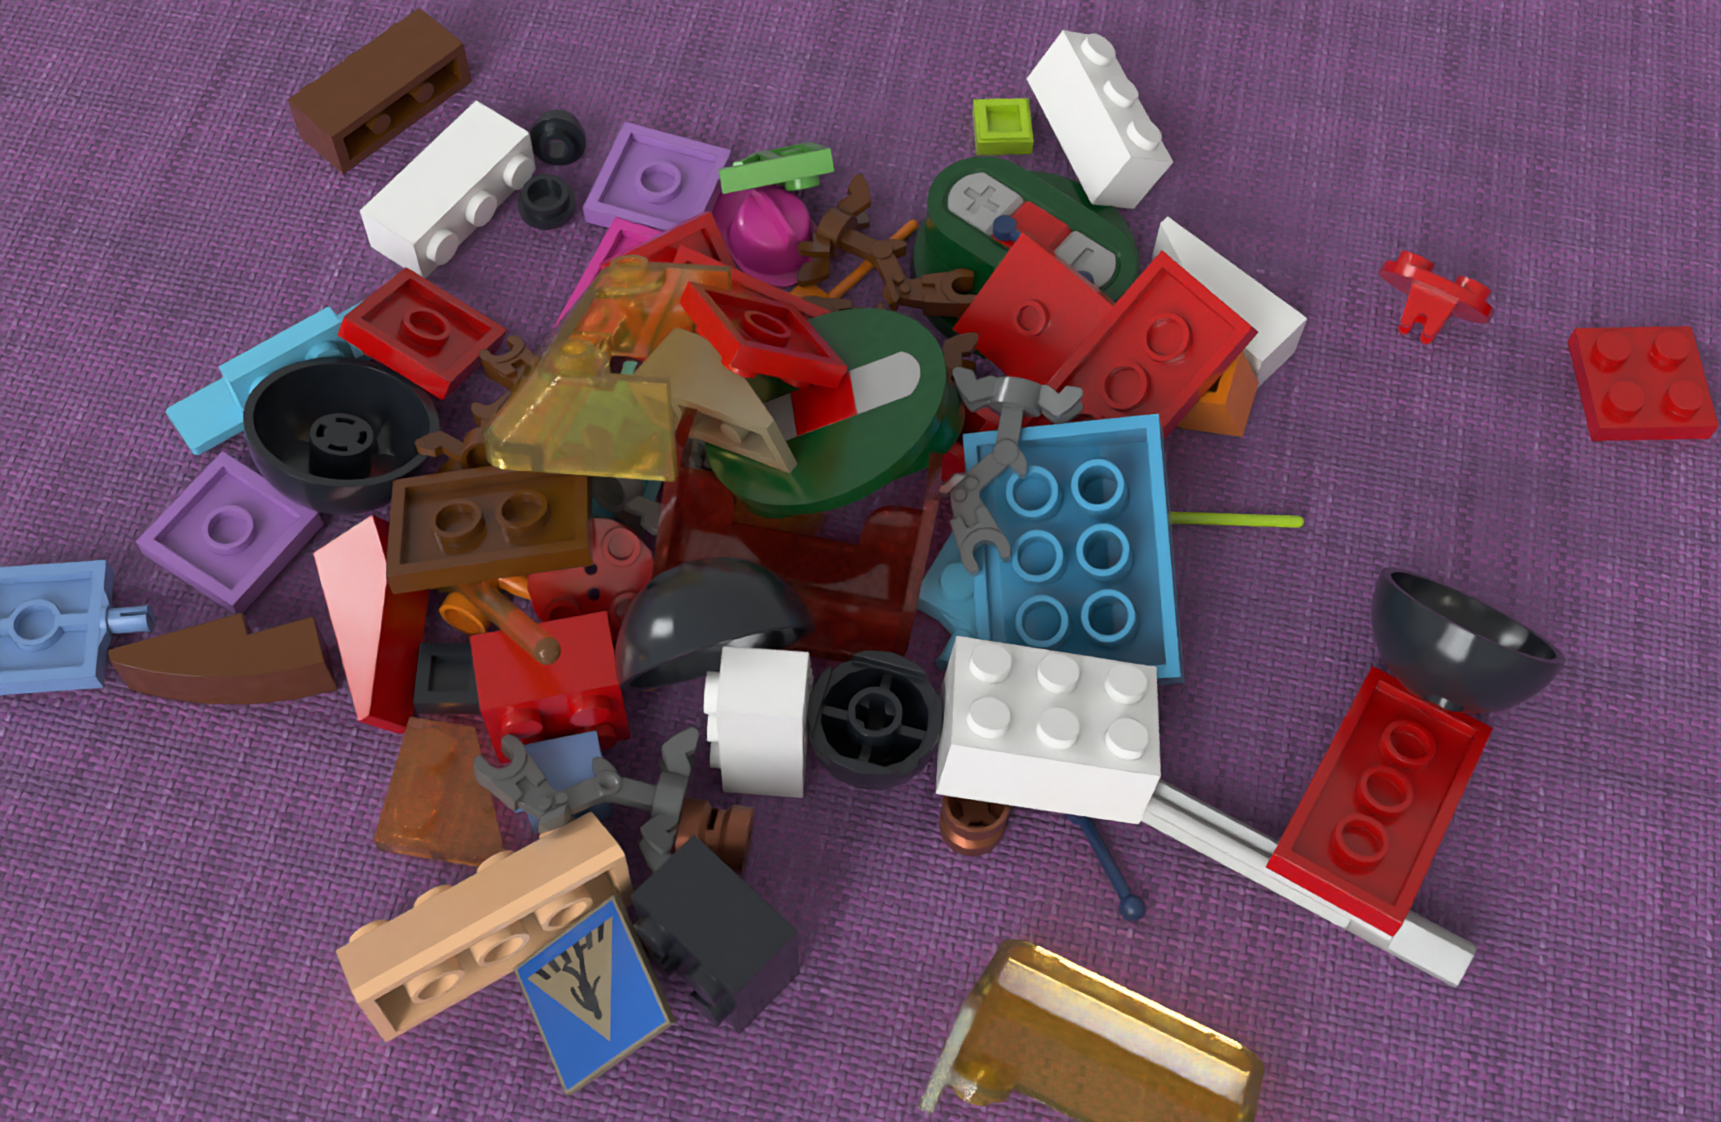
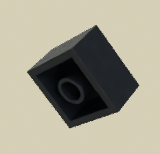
[631,835,799,1034]

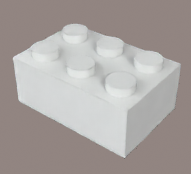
[936,636,1161,824]

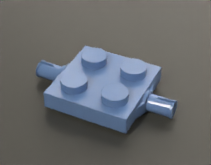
[0,560,155,695]

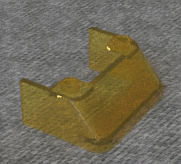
[483,255,732,482]
[918,939,1265,1122]

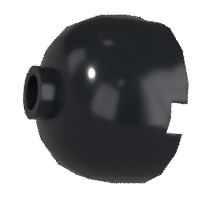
[807,650,943,790]

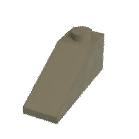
[628,327,798,473]

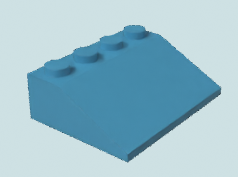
[963,414,1185,686]

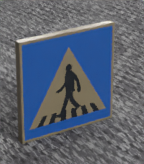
[513,895,676,1095]

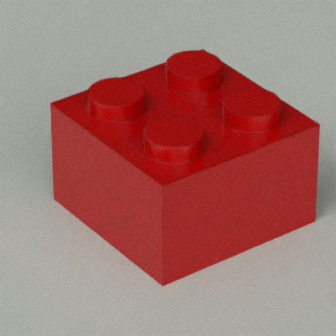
[470,611,631,764]

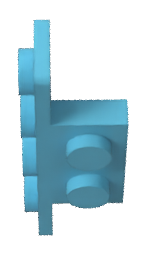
[166,300,372,455]

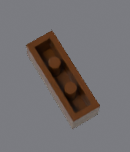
[288,8,472,175]

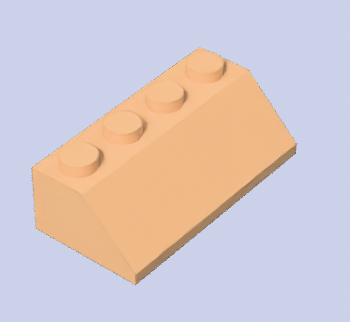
[335,811,634,1042]

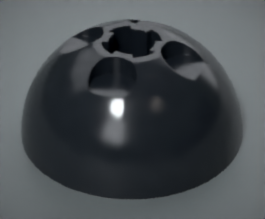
[243,357,440,515]
[615,556,816,691]
[1371,567,1566,714]

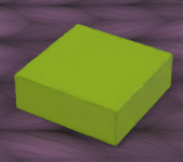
[972,98,1034,156]

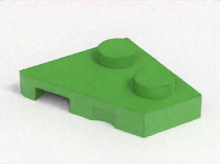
[718,142,835,194]

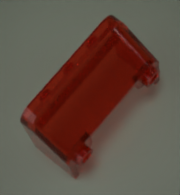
[651,407,943,662]

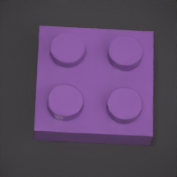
[583,122,732,232]
[135,451,324,615]

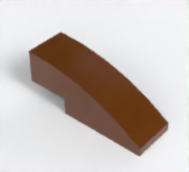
[108,613,338,704]

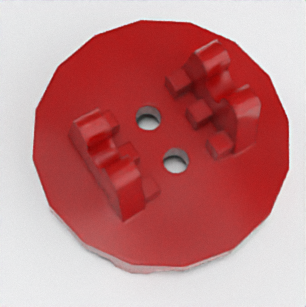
[1378,250,1494,345]
[527,516,658,641]

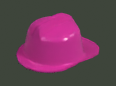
[711,184,817,288]

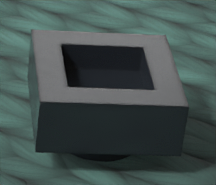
[413,643,482,714]

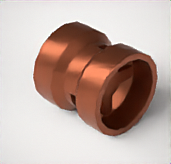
[939,795,1010,856]
[675,797,754,875]

